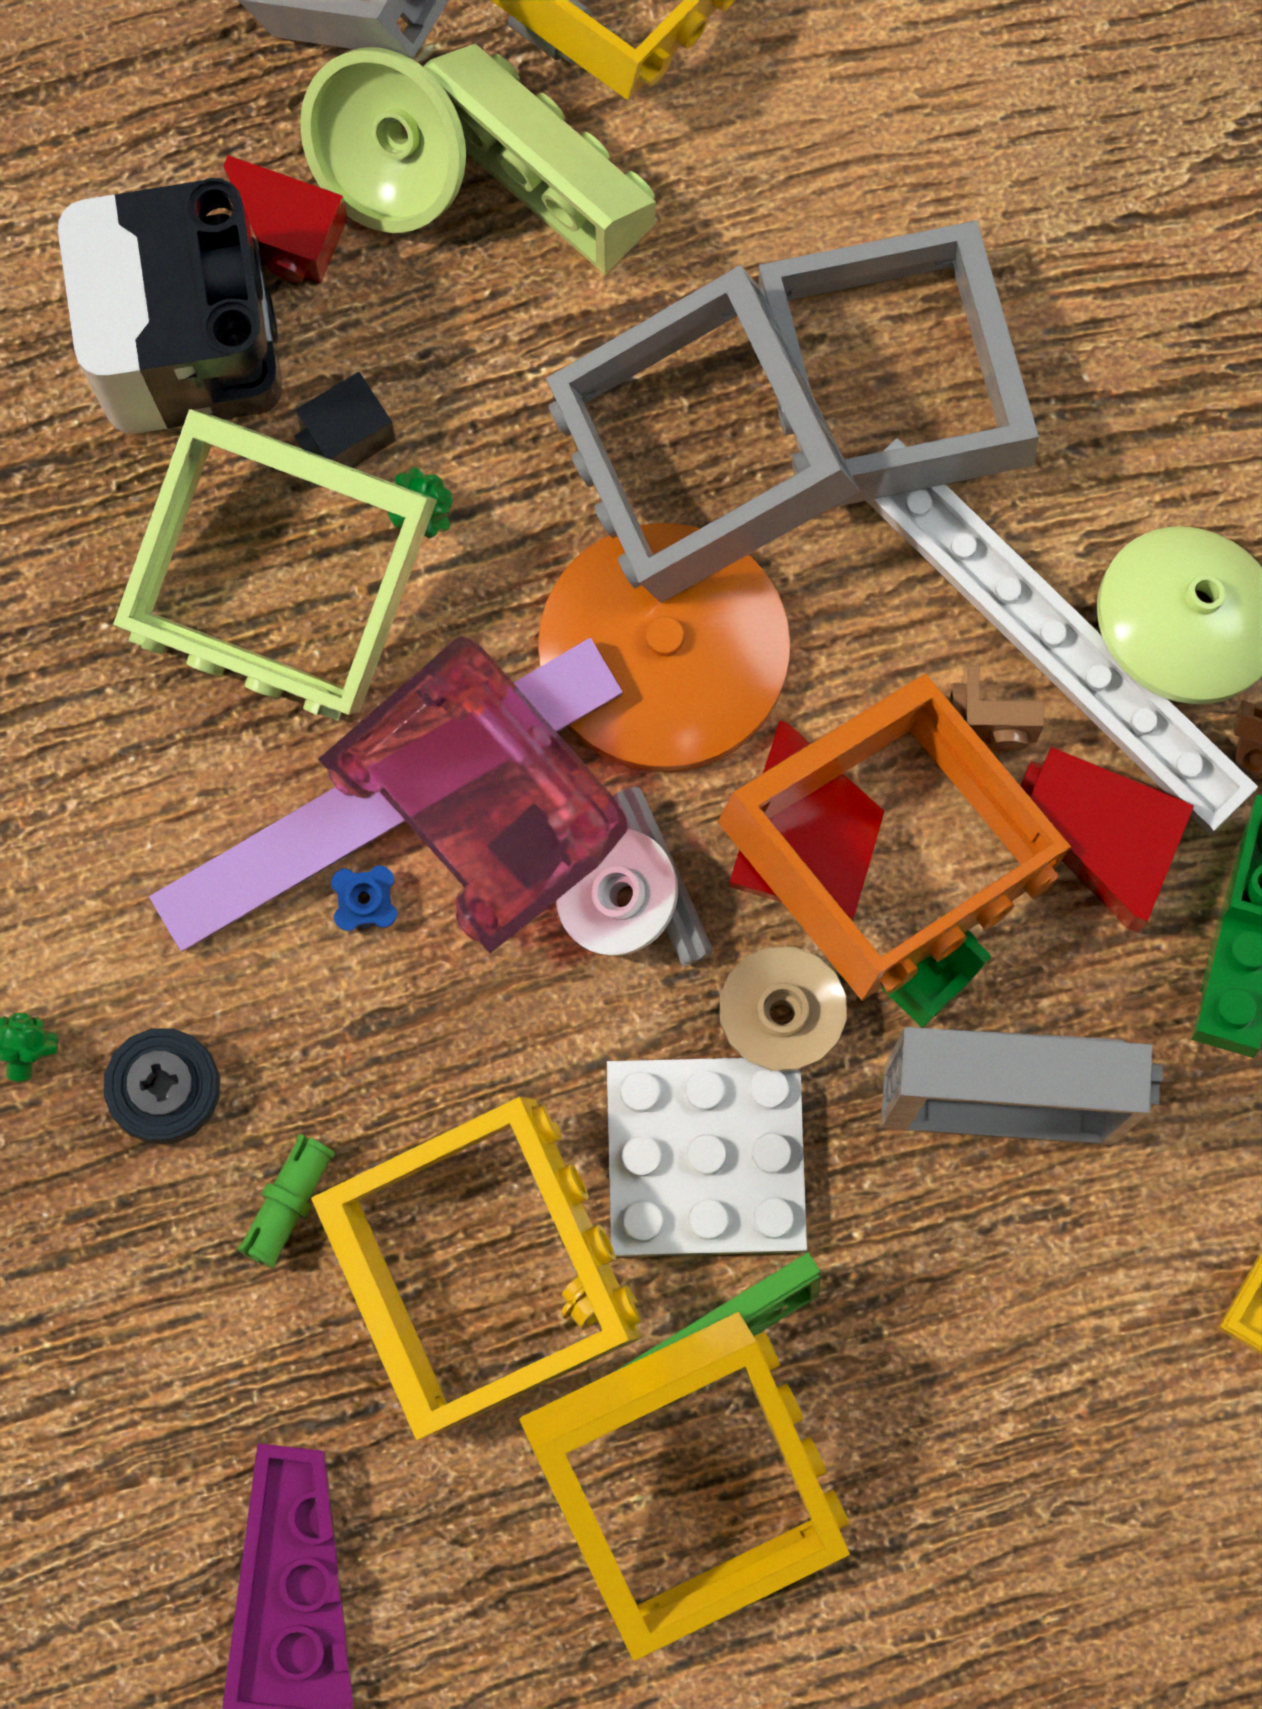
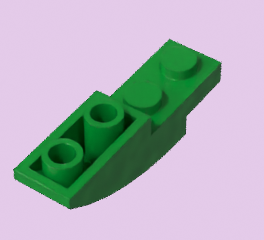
[1191,795,1262,1058]

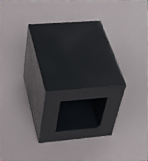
[294,372,396,468]

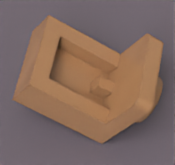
[950,665,1044,751]

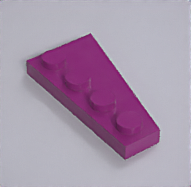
[222,1443,354,1709]

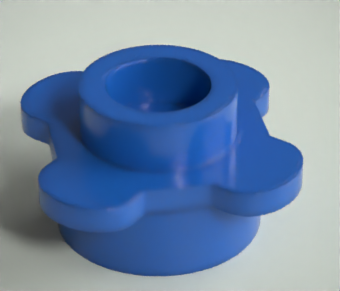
[331,865,397,932]

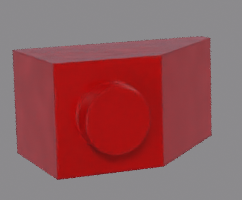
[223,155,348,284]

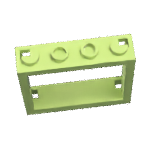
[113,409,437,721]

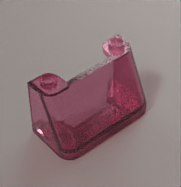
[318,636,628,954]

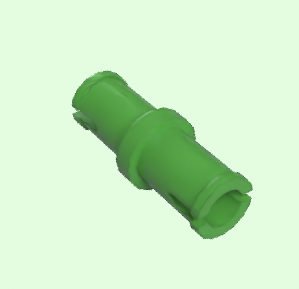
[237,1134,335,1269]

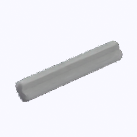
[610,786,713,966]

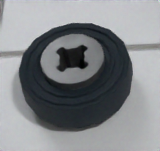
[104,1028,220,1144]

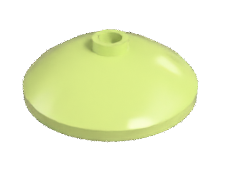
[300,47,466,233]
[1097,526,1262,704]

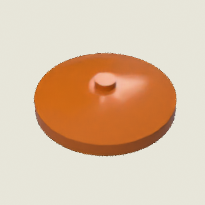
[538,523,790,772]

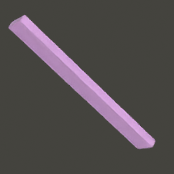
[149,638,623,952]

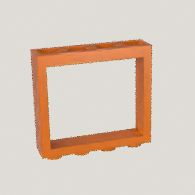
[718,673,1071,1001]

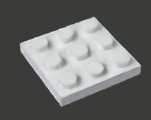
[607,1058,807,1257]

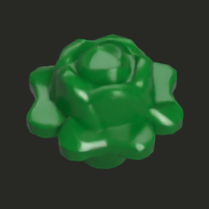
[388,467,453,539]
[0,1013,59,1082]

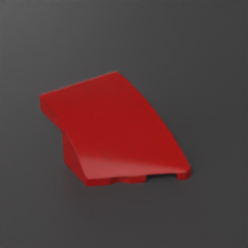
[729,720,885,922]

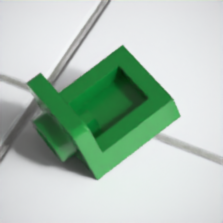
[881,914,991,1028]

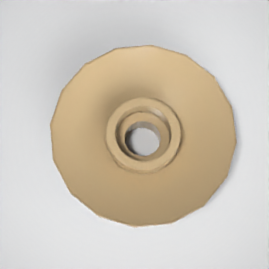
[720,947,847,1071]

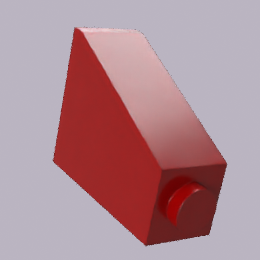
[1020,747,1194,933]

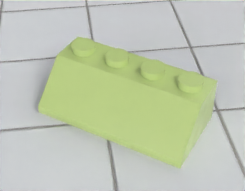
[423,44,656,275]

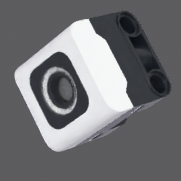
[58,178,283,434]

